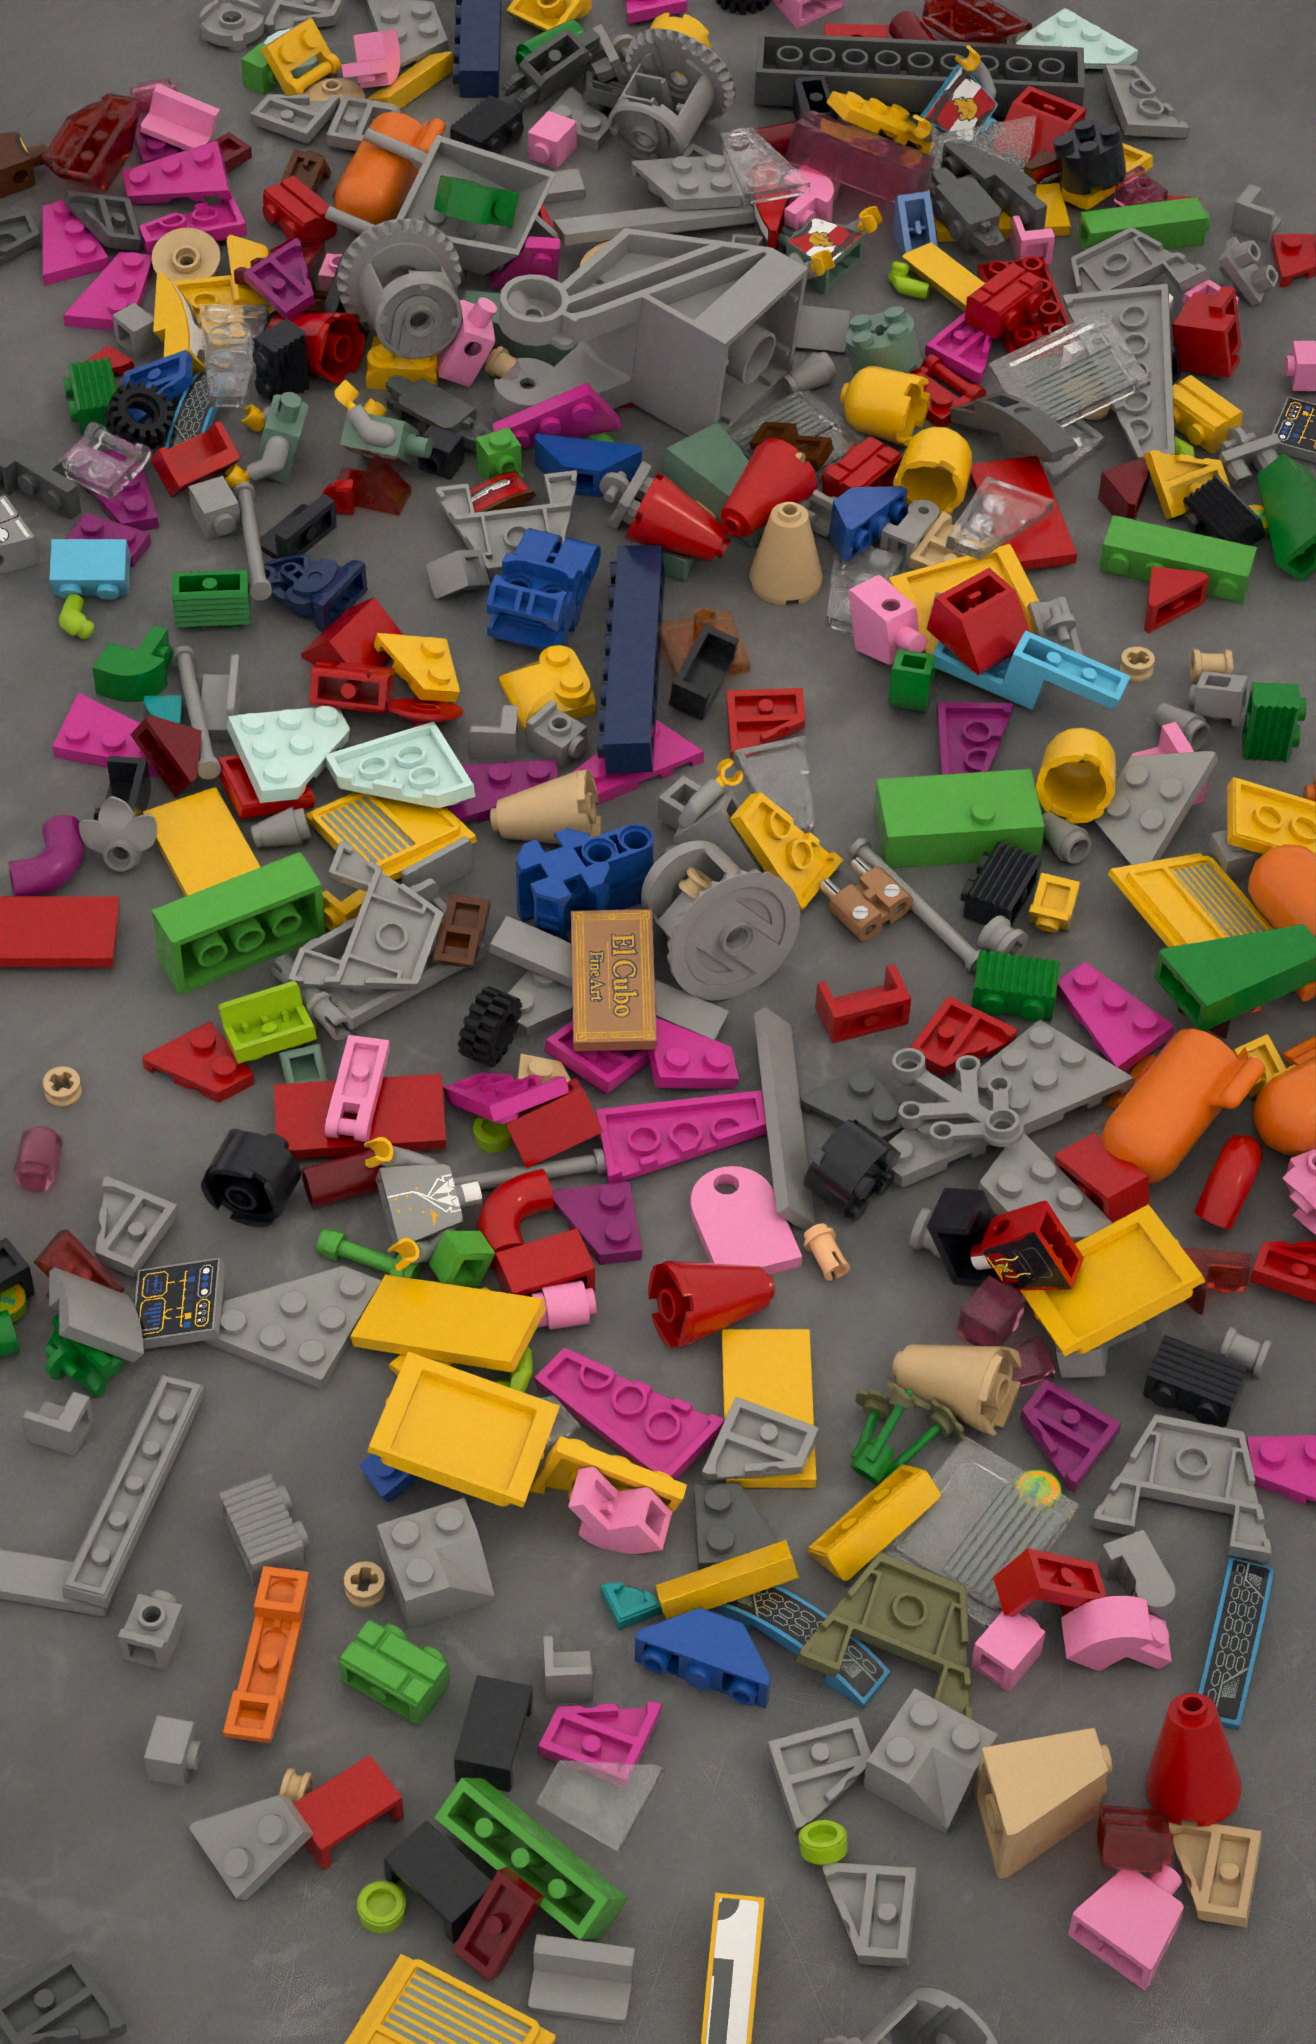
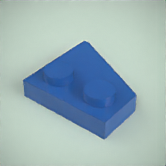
[123,350,193,423]

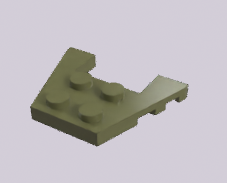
[795,1552,973,1719]

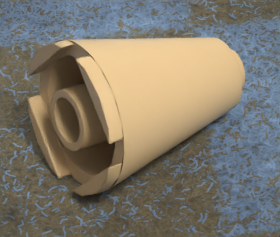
[749,502,823,605]
[490,769,601,845]
[892,1344,1021,1436]

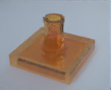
[661,607,750,678]

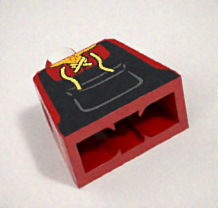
[971,1200,1084,1290]

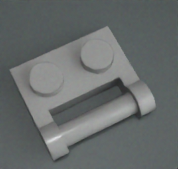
[327,95,401,151]

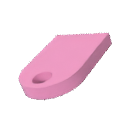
[690,1166,802,1275]

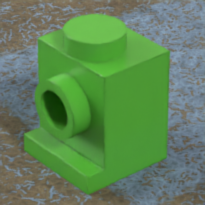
[476,427,525,480]

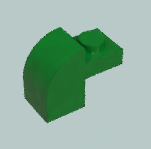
[434,175,519,228]
[92,625,173,702]
[888,649,937,713]

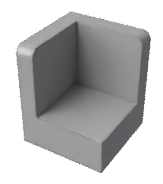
[1231,184,1281,242]
[425,550,491,599]
[469,705,519,760]
[21,1391,94,1456]
[543,1636,593,1704]

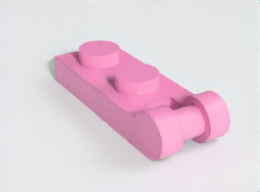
[325,1035,390,1142]

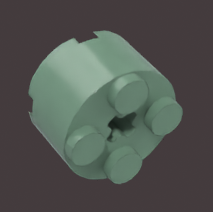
[845,306,923,375]

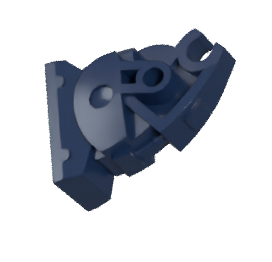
[264,554,368,632]

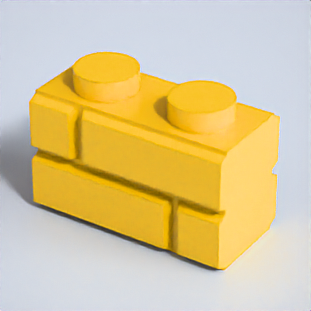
[1173,375,1243,454]

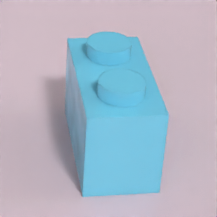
[49,539,131,600]

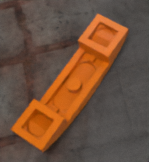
[223,1566,310,1744]

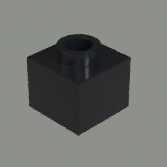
[418,425,464,480]

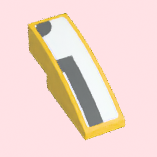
[153,272,206,373]
[701,1892,765,2044]

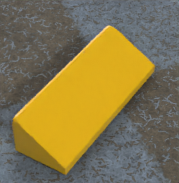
[367,52,454,109]
[227,235,275,323]
[902,242,985,312]
[806,1464,941,1581]
[655,1540,799,1620]

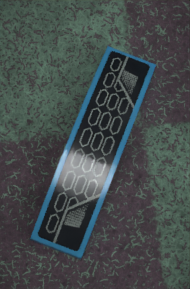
[165,371,236,449]
[1198,1557,1274,1731]
[712,1585,891,1709]

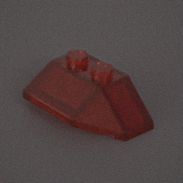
[921,0,1032,44]
[42,93,141,191]

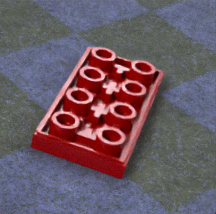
[977,257,1077,363]
[969,456,1077,570]
[0,896,120,967]
[274,1073,447,1159]

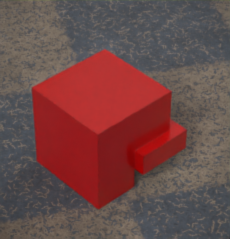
[1172,286,1241,378]

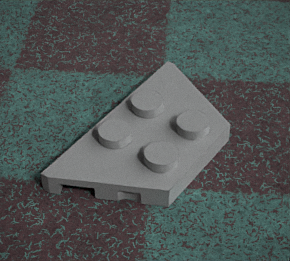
[365,0,448,76]
[631,153,759,211]
[1094,751,1219,865]
[978,1133,1112,1243]

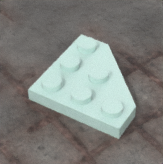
[1010,8,1138,72]
[226,706,350,803]
[325,722,475,808]

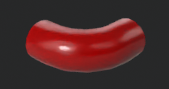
[1193,1134,1263,1230]
[476,1168,554,1269]

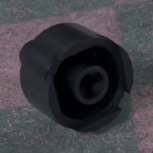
[1053,119,1127,194]
[804,1119,901,1222]
[201,1129,301,1227]

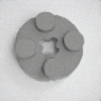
[200,0,265,52]

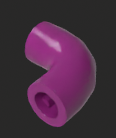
[8,815,84,896]

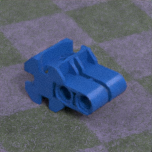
[486,528,601,650]
[516,824,654,943]

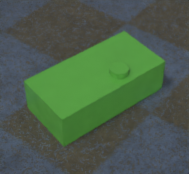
[874,769,1045,868]
[152,852,326,995]

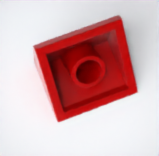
[301,597,403,667]

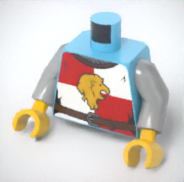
[906,45,1002,145]

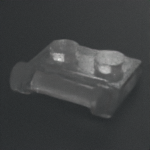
[60,422,152,499]

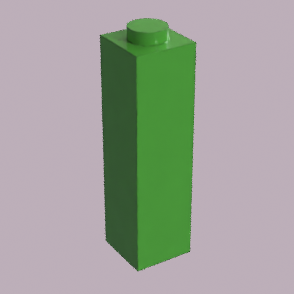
[1078,197,1210,251]

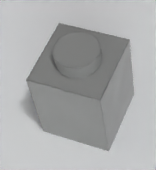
[188,476,242,541]

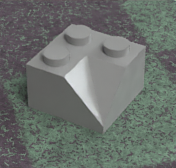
[377,1498,495,1629]
[863,1688,998,1835]

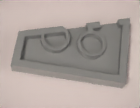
[1102,64,1190,139]

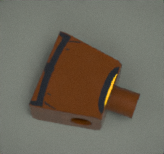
[0,132,50,199]

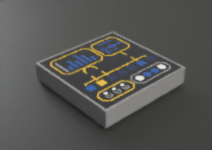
[1271,397,1316,463]
[134,1258,225,1349]

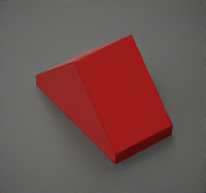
[1144,566,1209,634]

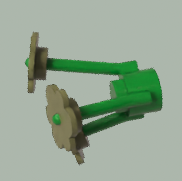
[850,1381,965,1485]

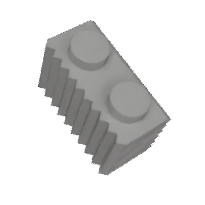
[218,1473,310,1585]

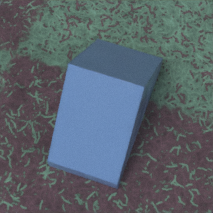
[892,191,938,256]

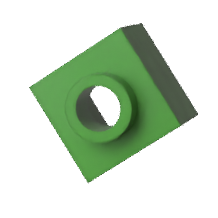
[241,43,279,95]
[429,1231,495,1286]

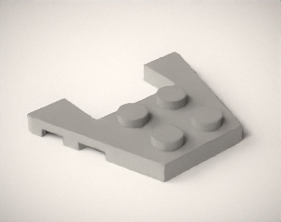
[1071,227,1209,293]
[436,470,577,577]
[288,841,444,990]
[1092,1414,1272,1563]

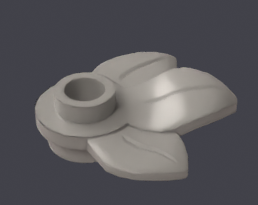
[79,796,158,871]

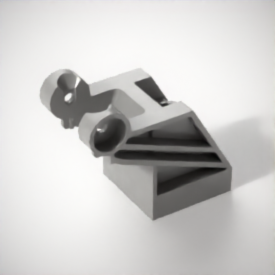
[493,228,808,436]

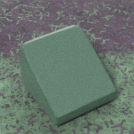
[663,550,698,581]
[278,1044,329,1084]

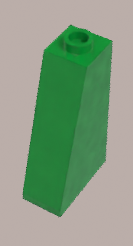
[1257,453,1316,581]
[1154,924,1316,1031]

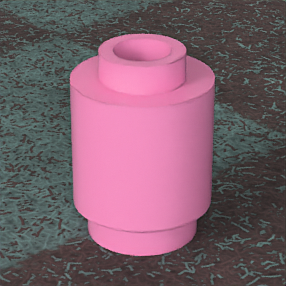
[531,1281,597,1331]

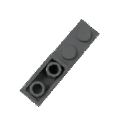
[941,141,1047,231]
[950,392,1077,463]
[0,437,81,520]

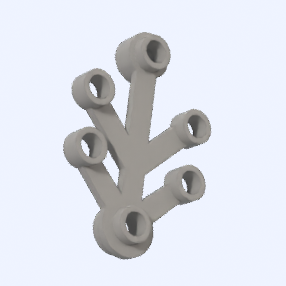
[892,1048,1024,1150]

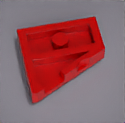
[726,688,806,760]
[1249,1241,1316,1303]

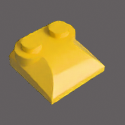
[506,0,592,31]
[366,336,439,390]
[498,645,596,733]

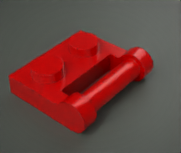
[909,354,986,427]

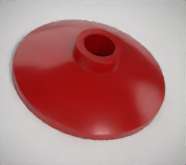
[387,698,464,728]

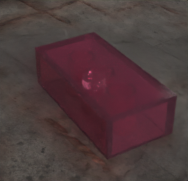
[784,110,935,203]

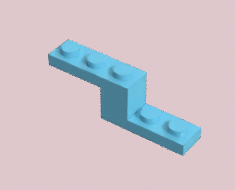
[932,630,1131,711]

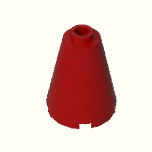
[267,312,366,383]
[721,438,817,537]
[624,472,732,562]
[648,1261,775,1348]
[1145,1693,1242,1827]

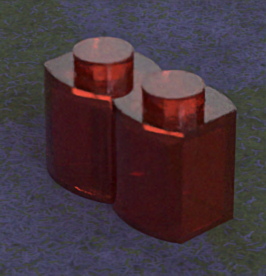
[1096,1804,1173,1874]

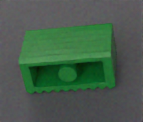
[63,357,117,434]
[172,569,251,629]
[1241,682,1307,763]
[971,949,1060,1021]

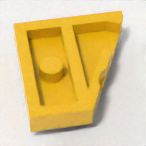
[1143,450,1230,520]
[374,633,460,703]

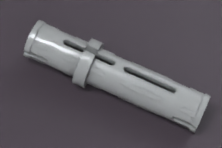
[271,955,354,1040]

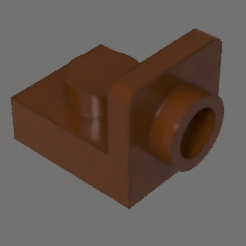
[280,149,331,193]

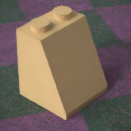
[974,1728,1112,1879]

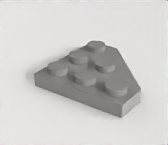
[205,1266,382,1390]

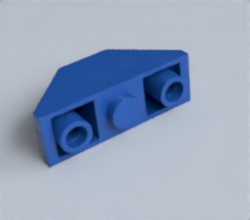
[535,433,643,498]
[829,486,908,562]
[635,1608,771,1708]

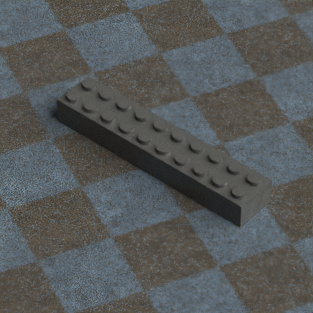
[754,32,1085,118]

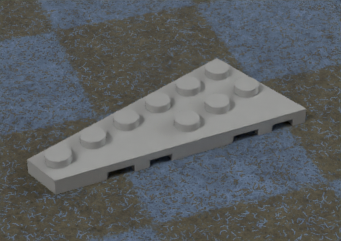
[1062,284,1176,459]
[888,1020,1134,1188]

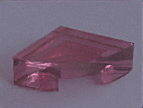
[1012,1335,1055,1388]

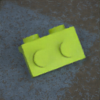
[218,981,317,1064]

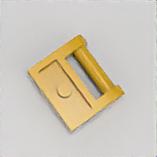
[260,17,341,96]

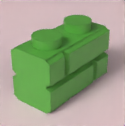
[338,1620,450,1725]

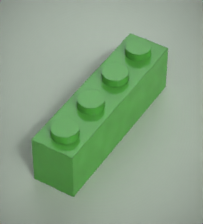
[1099,515,1257,603]
[434,1778,628,1940]

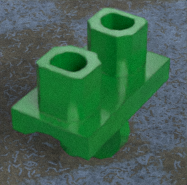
[44,1315,124,1398]

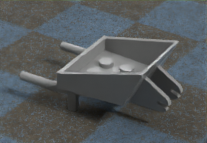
[325,128,559,276]

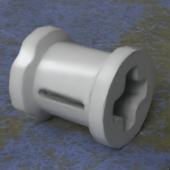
[1219,1326,1273,1379]

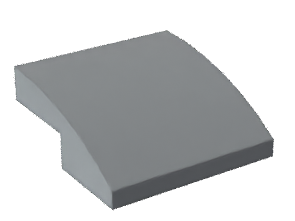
[49,1267,144,1363]

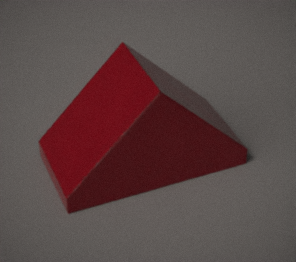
[1098,457,1150,520]
[130,715,202,798]

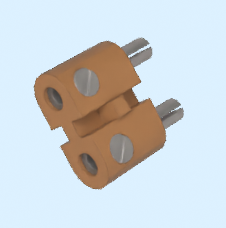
[819,857,913,941]

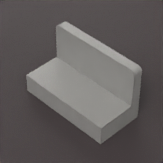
[796,305,852,353]
[201,655,243,740]
[394,836,472,890]
[528,1934,635,2024]

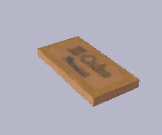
[571,909,657,1051]

